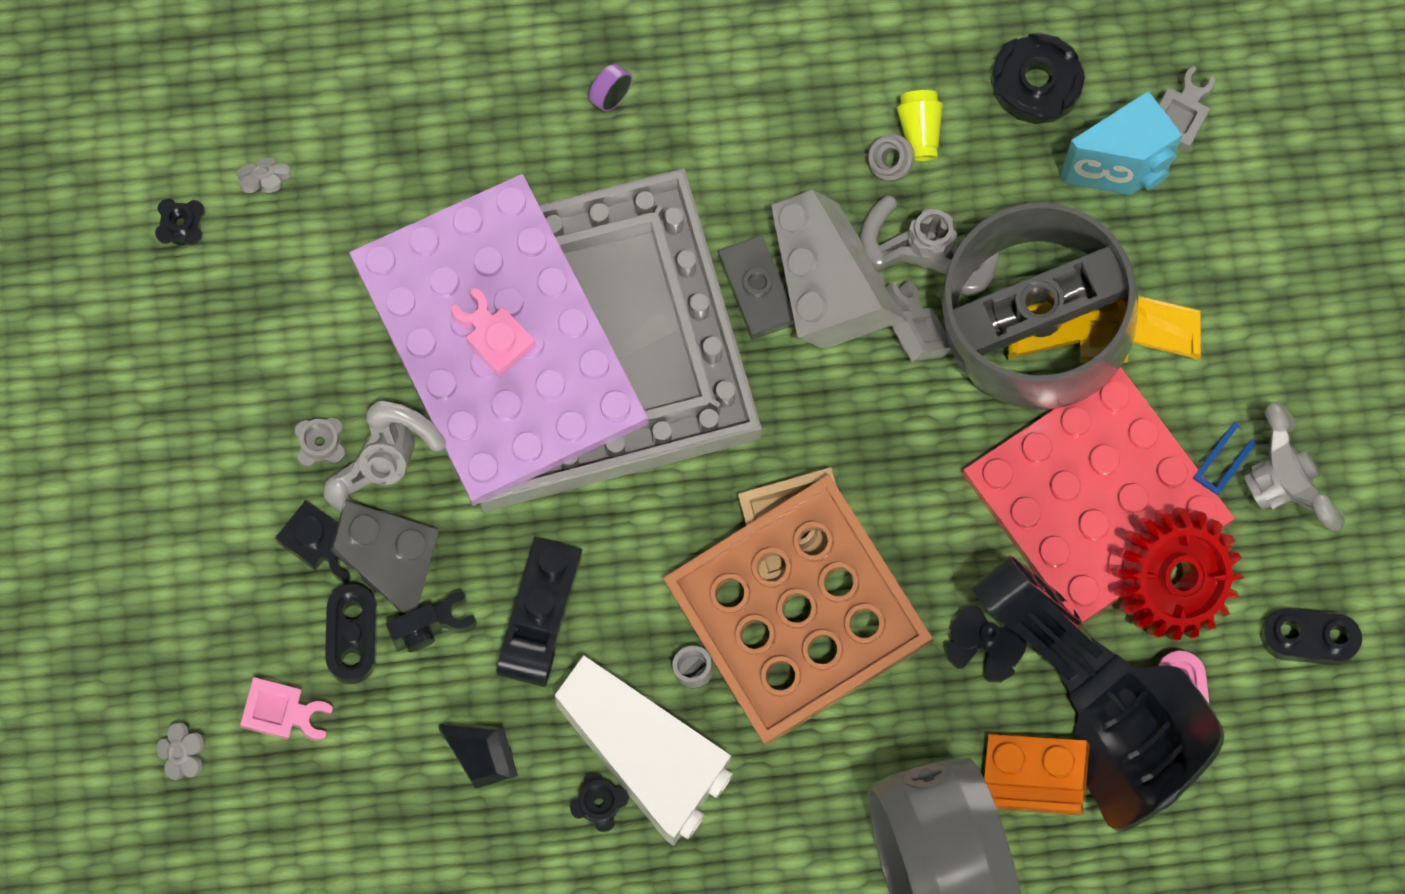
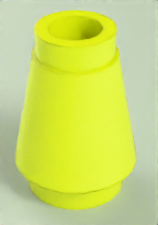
[897,90,943,162]

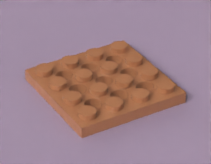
[663,474,934,746]

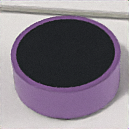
[589,64,633,112]

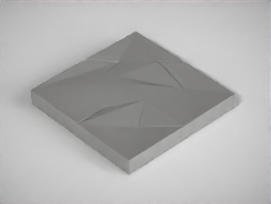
[480,168,762,513]

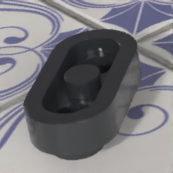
[325,584,378,684]
[1261,608,1362,665]

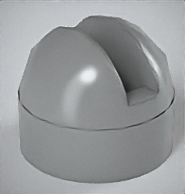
[672,646,714,689]

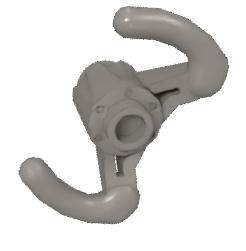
[860,195,999,296]
[323,401,446,516]
[1245,401,1345,532]

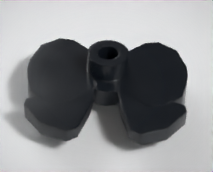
[945,606,1027,683]

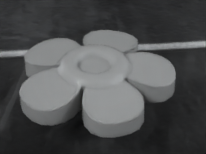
[237,158,291,193]
[157,723,204,780]

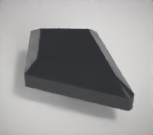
[438,722,518,789]

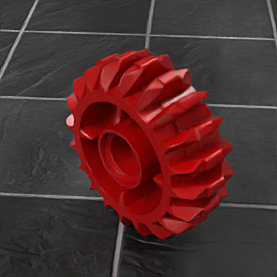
[1110,507,1244,641]

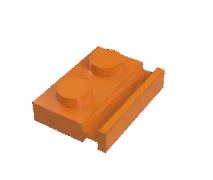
[984,734,1090,816]

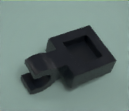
[386,592,477,652]

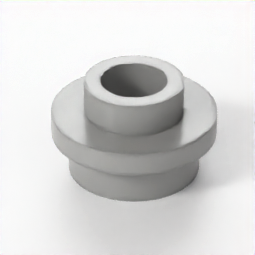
[868,134,915,181]

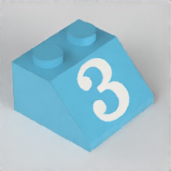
[1060,91,1182,195]

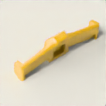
[1008,296,1201,363]

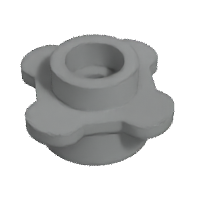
[295,417,345,467]

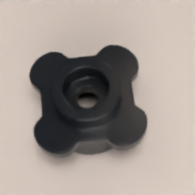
[155,198,205,245]
[570,774,629,832]

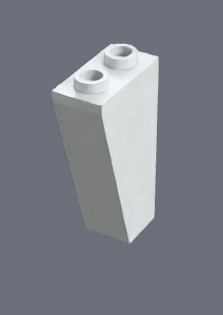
[555,655,733,846]

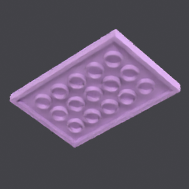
[349,174,648,506]

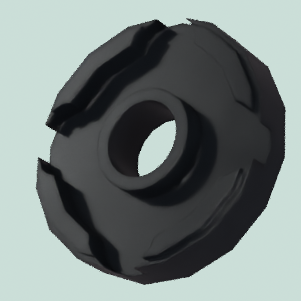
[991,32,1085,124]

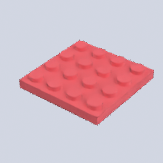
[962,367,1235,624]

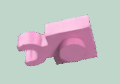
[451,288,536,377]
[239,677,333,741]

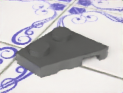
[330,501,439,616]

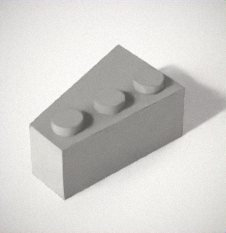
[771,190,907,349]

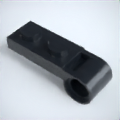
[497,537,582,688]

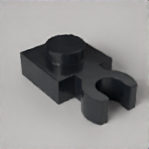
[275,500,351,583]

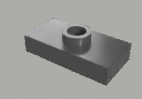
[718,235,795,340]

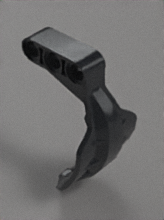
[972,555,1224,831]

